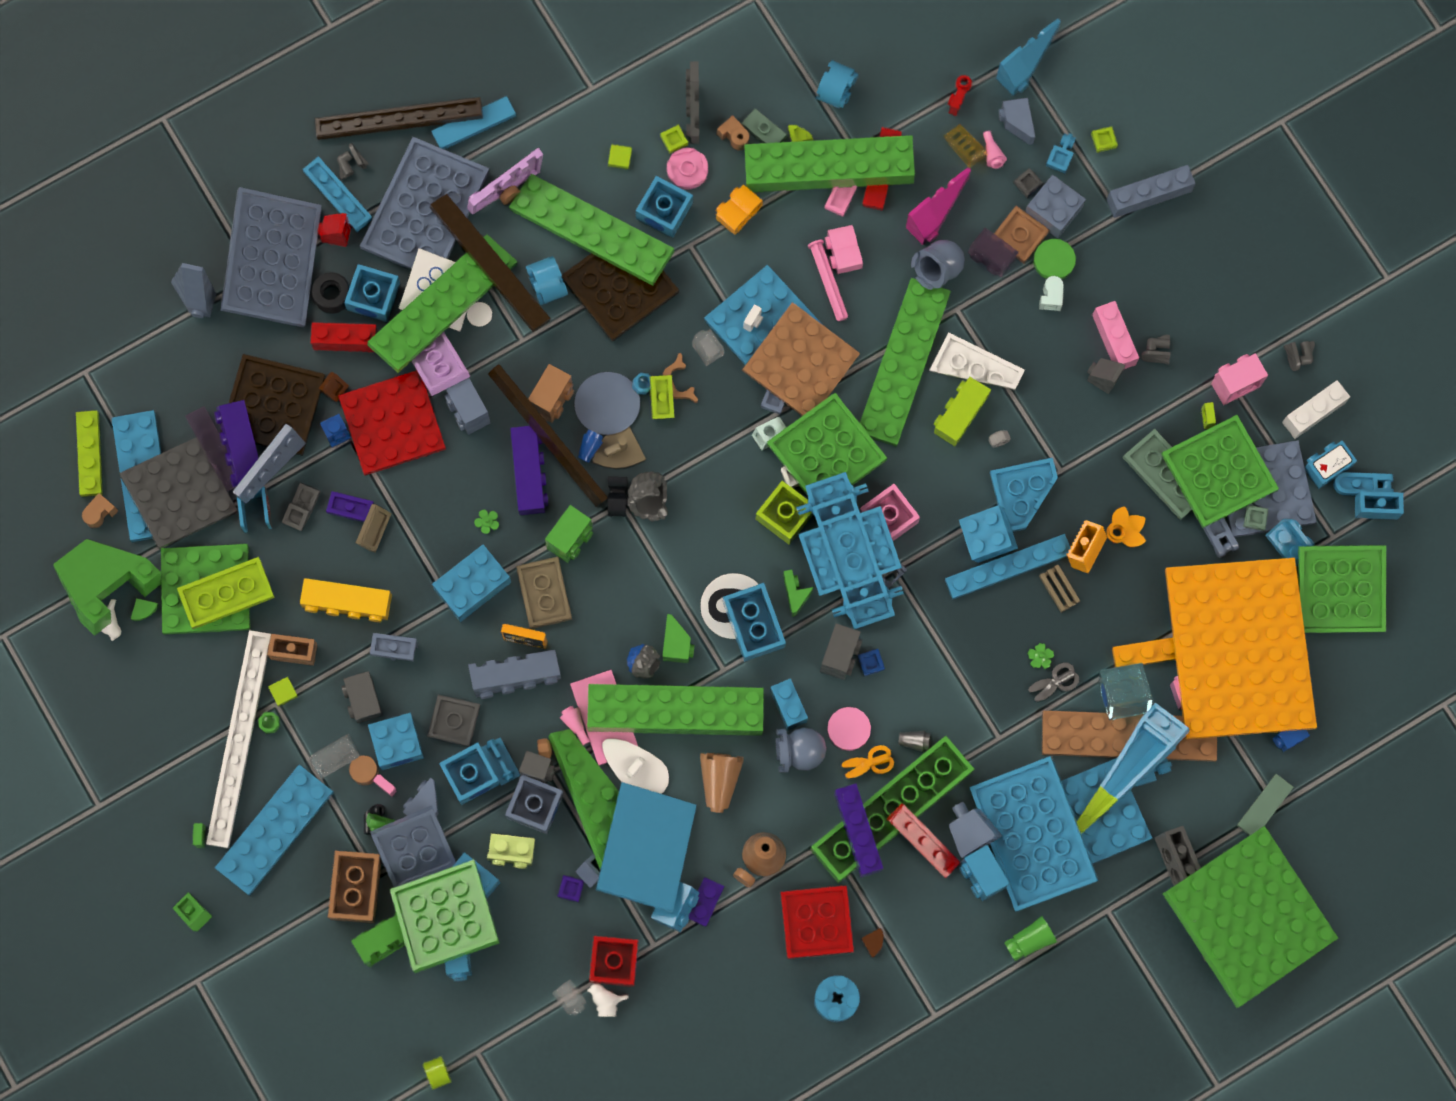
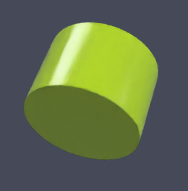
[423,1056,452,1090]

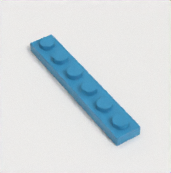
[945,534,1071,600]

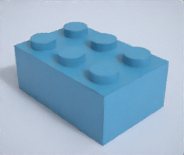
[432,545,511,622]
[722,583,786,662]

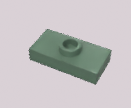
[741,109,787,143]

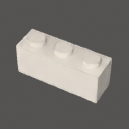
[1282,380,1350,439]

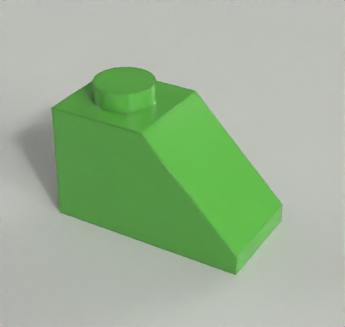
[662,614,695,663]

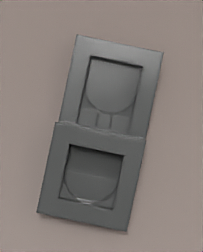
[282,483,321,531]

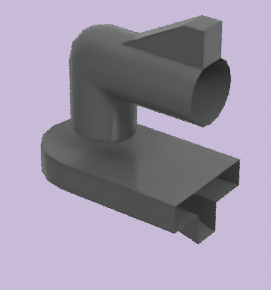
[337,143,369,180]
[1142,335,1170,365]
[1283,341,1315,371]

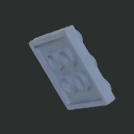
[370,806,456,888]

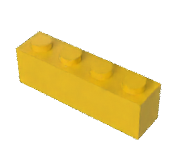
[300,578,392,622]

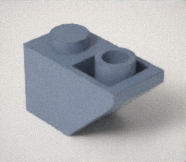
[403,778,439,816]

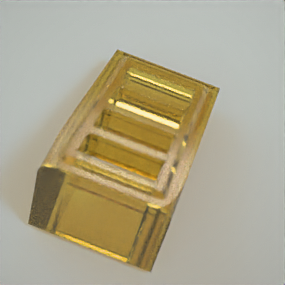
[944,124,987,168]

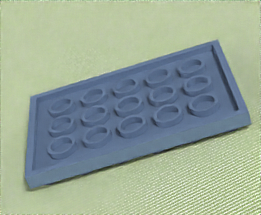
[360,137,490,270]
[220,187,322,327]

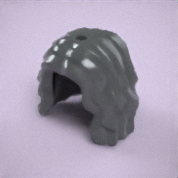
[628,472,668,522]

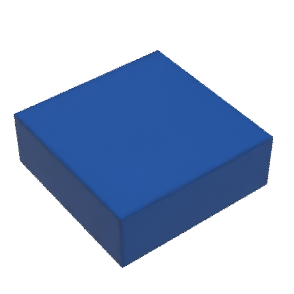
[857,649,885,677]

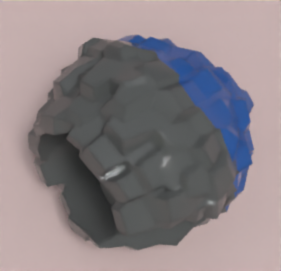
[626,644,660,679]

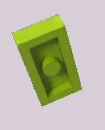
[650,375,674,419]

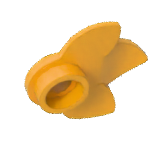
[1106,506,1146,547]

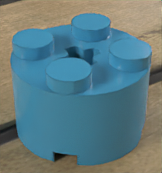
[816,60,859,108]
[525,256,568,305]
[814,976,860,1022]

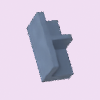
[370,633,418,662]

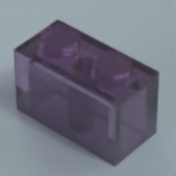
[968,228,1019,277]

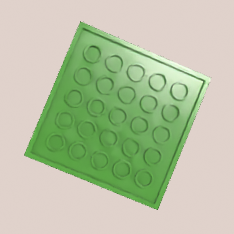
[1162,826,1338,1007]

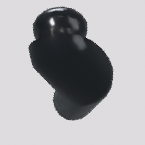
[364,804,385,835]

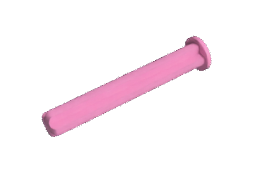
[808,240,848,321]

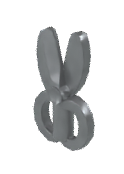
[1028,663,1079,702]

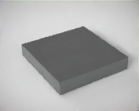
[427,695,481,747]

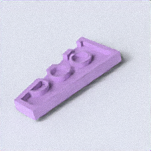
[467,148,543,215]

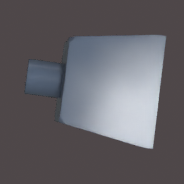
[949,802,1002,858]

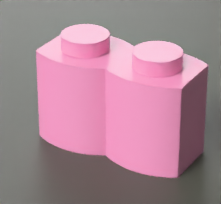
[825,225,863,274]

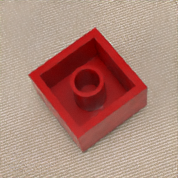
[589,936,639,987]

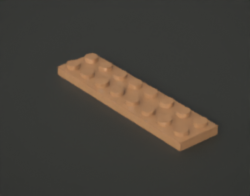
[1042,710,1217,762]

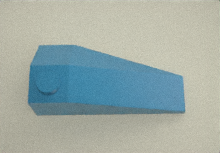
[996,19,1061,96]

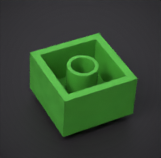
[545,505,593,563]

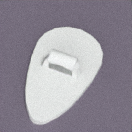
[602,739,669,794]

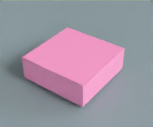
[373,774,397,797]

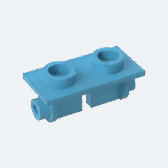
[481,737,520,786]

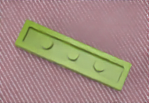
[76,410,103,497]

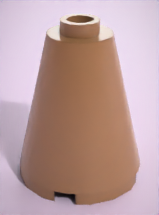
[700,753,744,813]
[742,832,786,877]

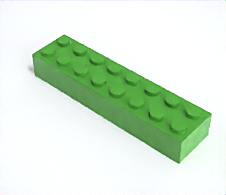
[744,135,915,192]
[587,684,764,736]
[810,736,974,884]

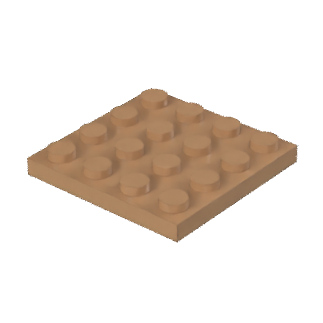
[742,302,860,416]

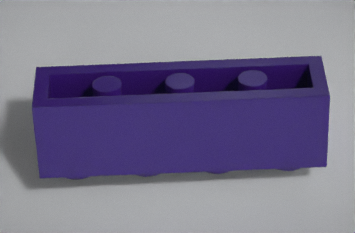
[214,400,259,487]
[510,426,549,516]
[834,784,883,878]

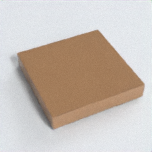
[991,206,1050,264]

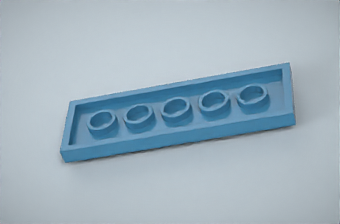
[112,410,162,542]
[215,765,334,896]

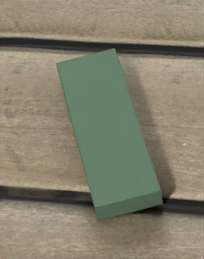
[1236,774,1293,835]

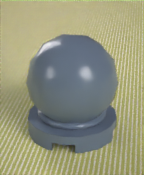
[911,239,965,290]
[776,727,827,773]

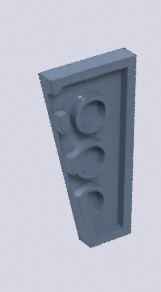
[233,424,306,503]

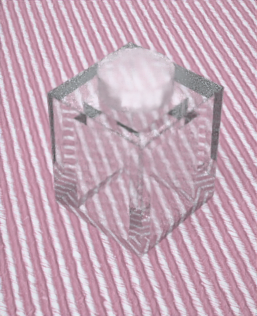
[692,329,724,366]
[552,979,587,1016]

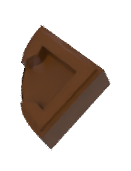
[861,928,884,958]

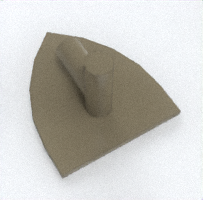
[592,427,646,469]

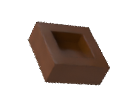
[319,372,349,402]

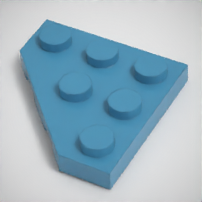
[990,457,1058,532]

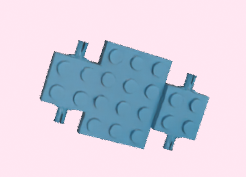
[796,472,904,629]

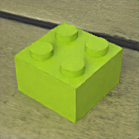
[755,481,814,545]

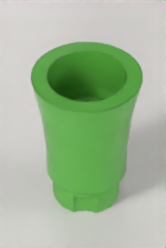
[1004,916,1057,961]

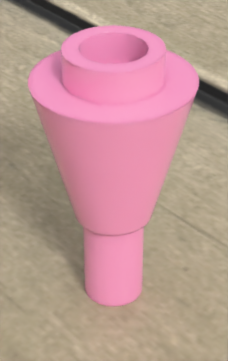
[983,131,1007,169]
[560,706,590,746]

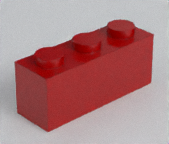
[311,322,378,352]

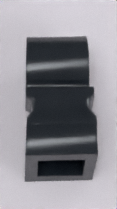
[608,476,628,517]

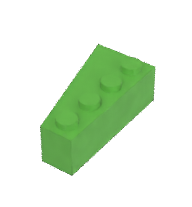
[351,913,405,967]

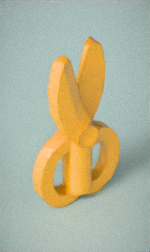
[842,745,894,779]

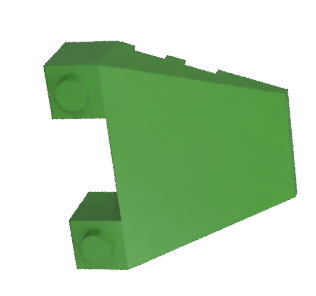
[53,539,161,636]

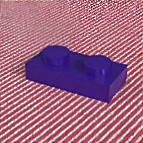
[326,491,374,522]
[689,877,724,927]

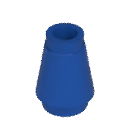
[577,430,603,463]

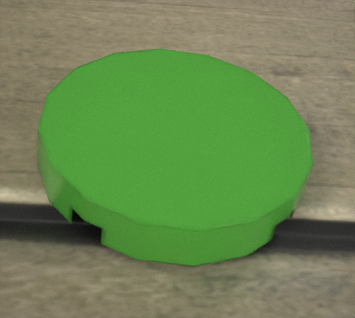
[1033,239,1076,279]

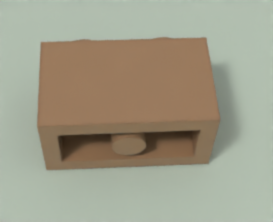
[268,634,317,666]

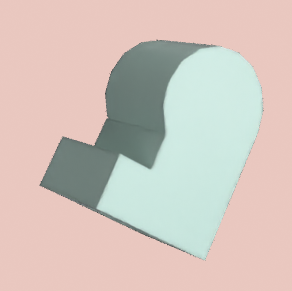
[1039,276,1063,311]
[752,417,787,450]

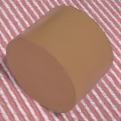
[349,755,379,786]

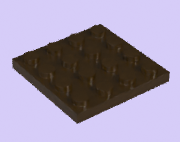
[561,253,679,342]
[220,354,326,456]

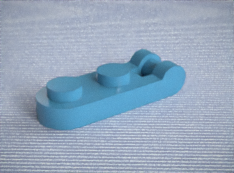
[1333,472,1394,495]

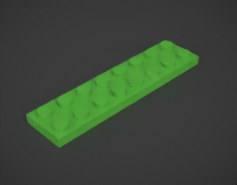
[509,174,675,285]
[367,234,517,373]
[860,278,951,447]

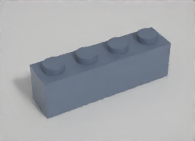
[1106,165,1196,218]

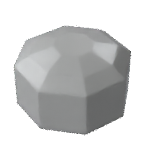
[988,430,1011,448]

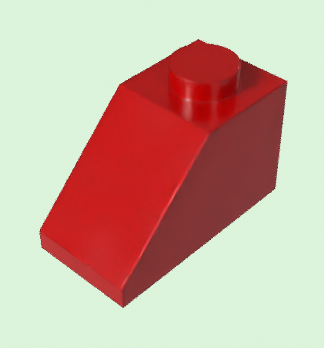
[317,213,351,247]

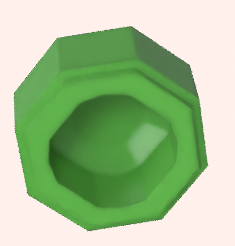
[258,712,280,734]

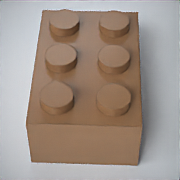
[328,851,382,923]

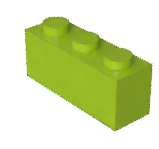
[933,376,991,446]

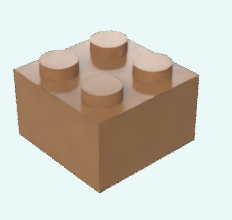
[528,364,574,423]

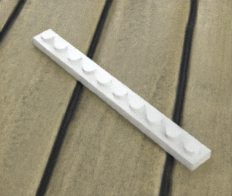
[206,630,271,849]

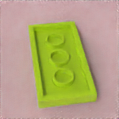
[177,557,275,629]

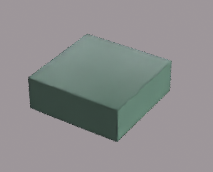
[1243,505,1269,531]

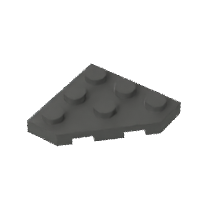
[686,61,699,144]

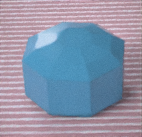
[632,373,650,395]

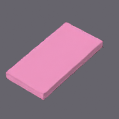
[570,670,638,766]

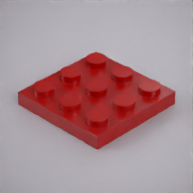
[781,885,854,959]

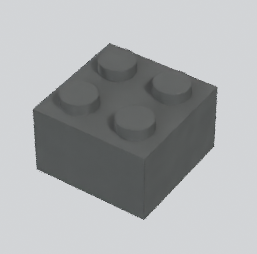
[820,624,863,680]

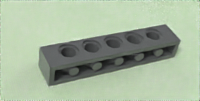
[1154,826,1206,962]

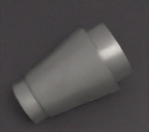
[899,731,931,752]

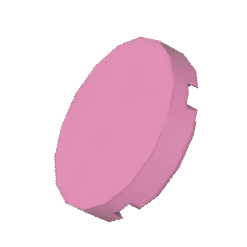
[667,148,708,189]
[827,707,871,751]

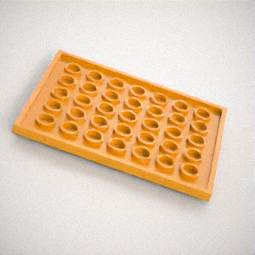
[1165,558,1317,739]

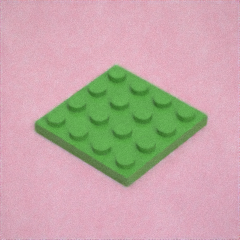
[767,393,887,496]
[1161,415,1279,528]
[161,544,250,635]
[1298,545,1386,633]
[390,860,500,973]

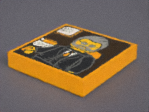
[501,624,547,649]

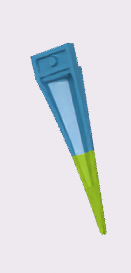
[1077,703,1190,834]

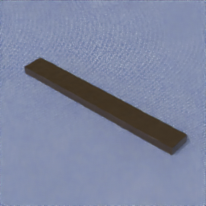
[315,97,483,140]
[430,193,550,332]
[488,364,607,507]

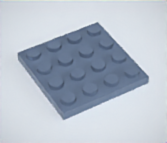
[1227,441,1316,538]

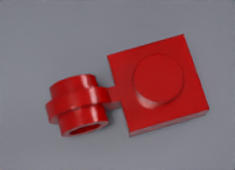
[947,75,972,116]

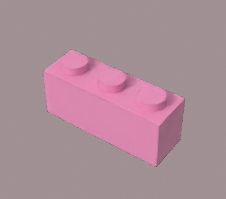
[1092,301,1139,369]

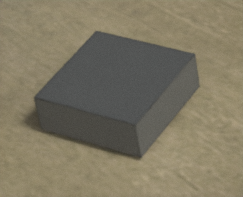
[1013,168,1043,198]

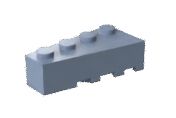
[468,650,561,699]

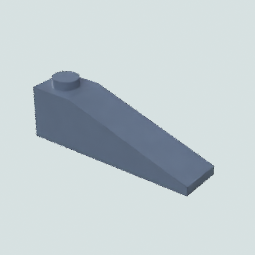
[171,263,216,318]

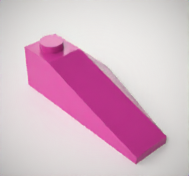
[906,167,971,245]

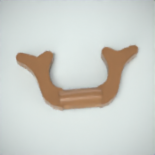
[663,353,698,403]

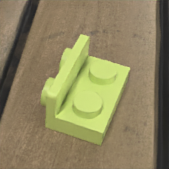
[487,833,535,869]

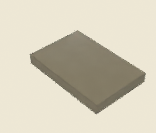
[516,557,572,629]

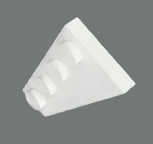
[930,333,1025,390]

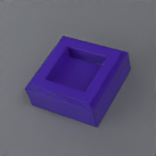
[557,875,584,903]

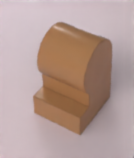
[717,116,749,150]
[82,493,118,528]

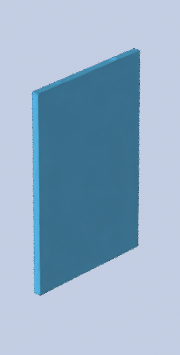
[596,782,696,913]

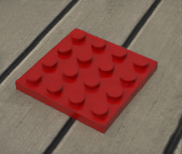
[338,370,446,476]

